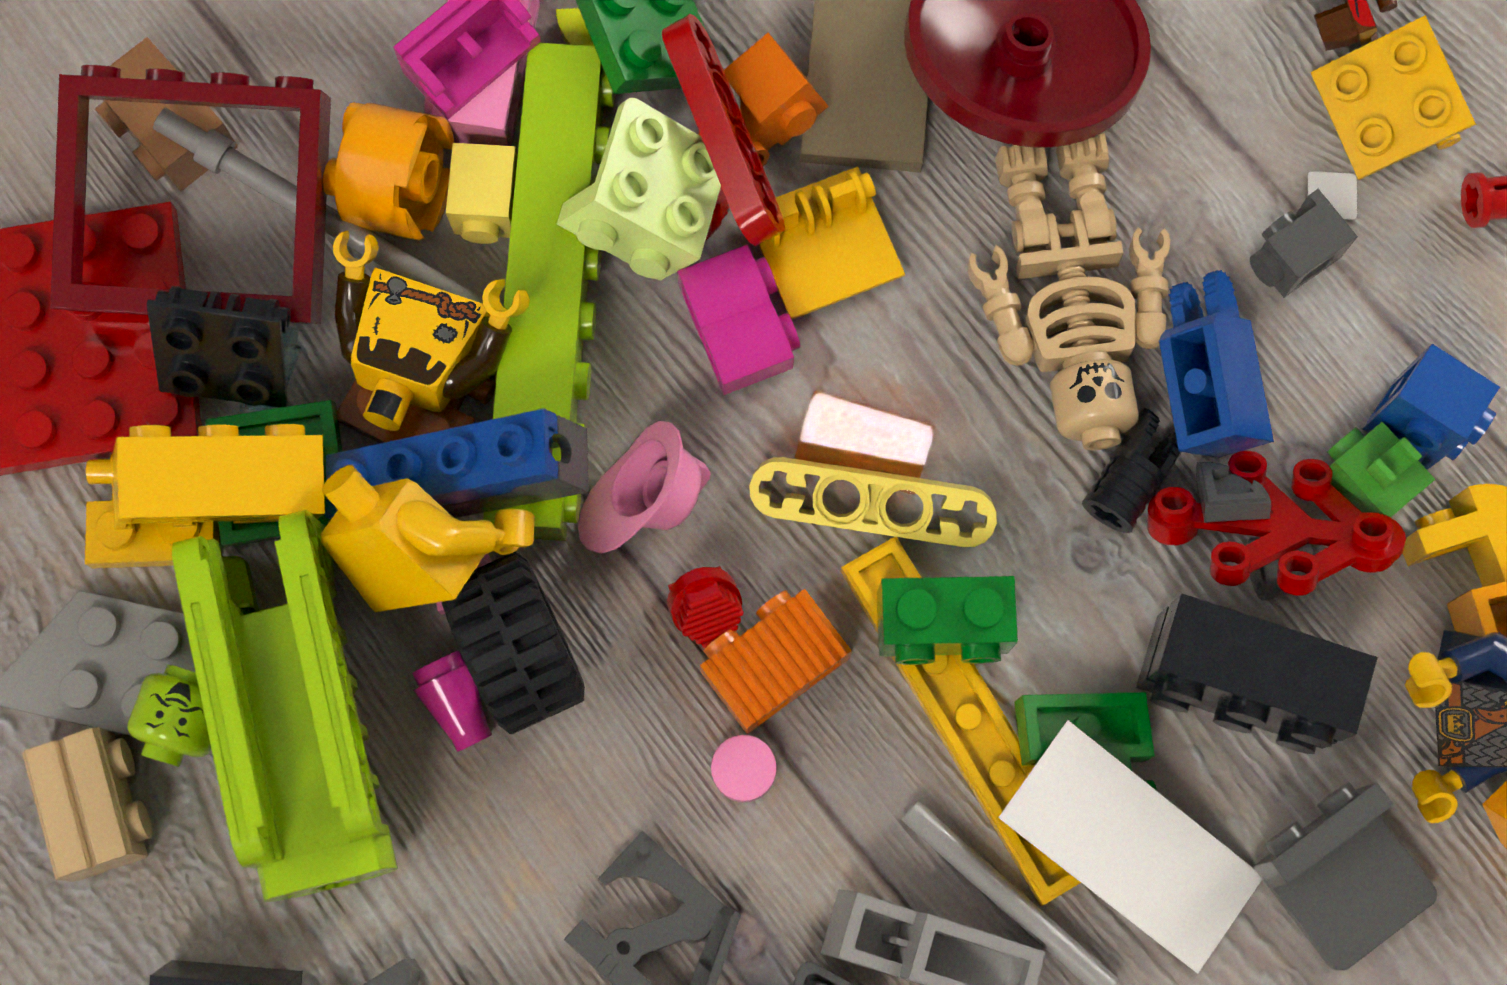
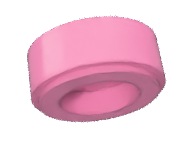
[711,735,776,802]

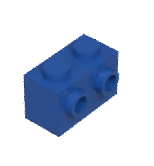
[1363,344,1500,470]

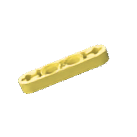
[749,457,997,547]

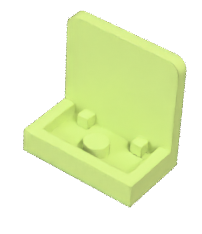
[557,98,721,281]

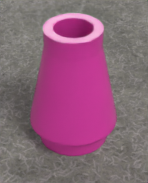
[412,650,492,752]

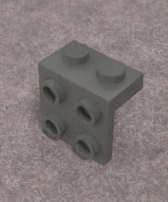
[1253,782,1437,971]

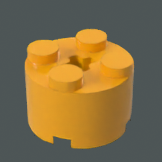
[323,102,454,241]

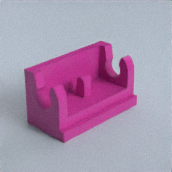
[393,0,541,120]

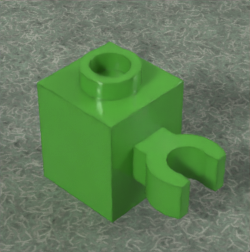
[1327,422,1435,517]

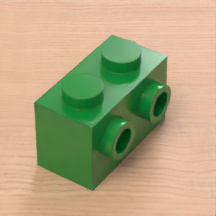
[877,576,1018,665]

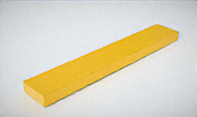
[840,537,1081,906]

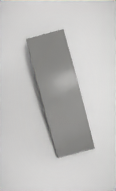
[820,889,1046,985]

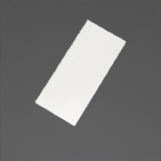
[998,720,1262,974]

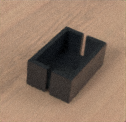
[1136,593,1378,754]

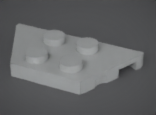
[0,590,213,755]

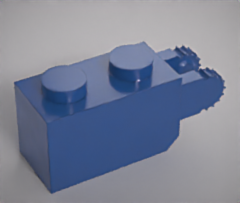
[1159,270,1274,458]

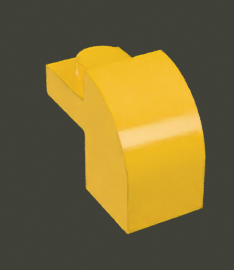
[1403,484,1507,587]

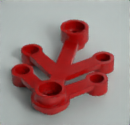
[1147,451,1406,596]

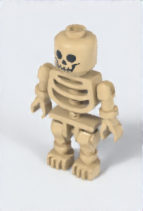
[967,133,1170,450]

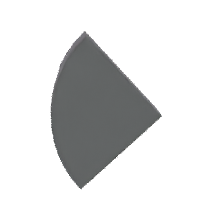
[1196,462,1271,523]

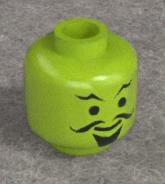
[127,664,211,767]

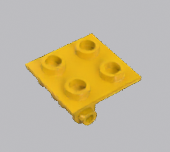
[1310,15,1476,180]
[759,166,905,320]

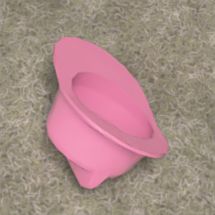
[578,421,711,554]

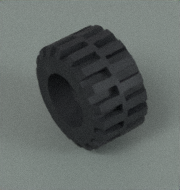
[442,552,585,735]

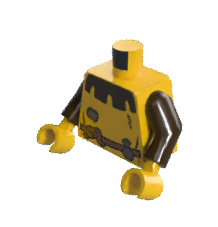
[333,230,530,431]

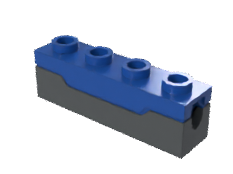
[325,408,589,519]

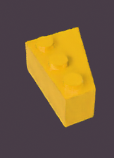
[113,424,325,530]

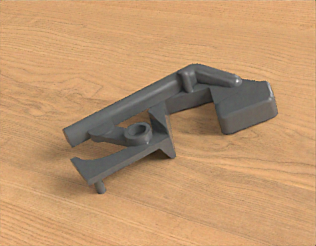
[564,830,853,985]

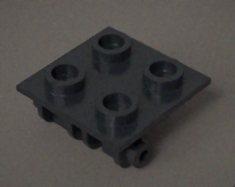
[146,286,291,408]

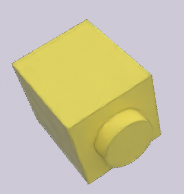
[446,143,518,244]

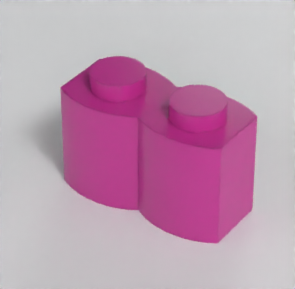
[677,245,801,395]

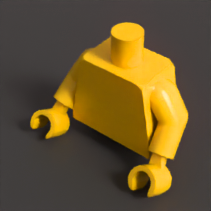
[321,465,535,612]

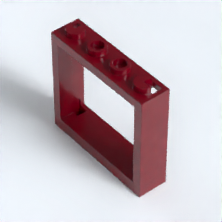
[50,65,331,325]

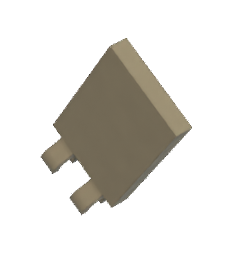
[800,0,928,173]

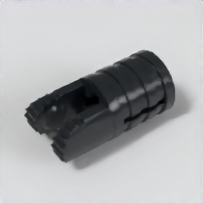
[1082,408,1182,533]

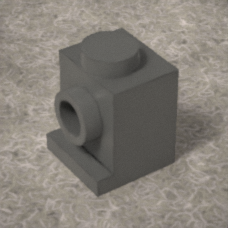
[1249,188,1358,298]

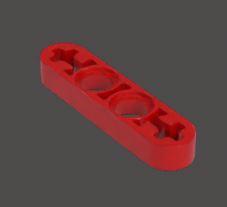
[662,14,785,246]

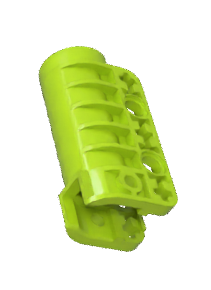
[172,510,398,902]

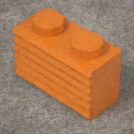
[700,589,852,735]

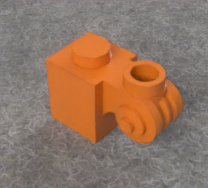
[699,32,829,167]

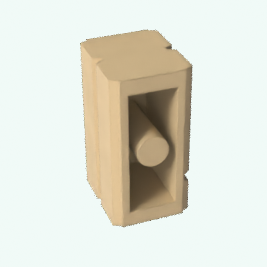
[22,727,152,882]

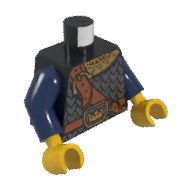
[1405,630,1507,823]

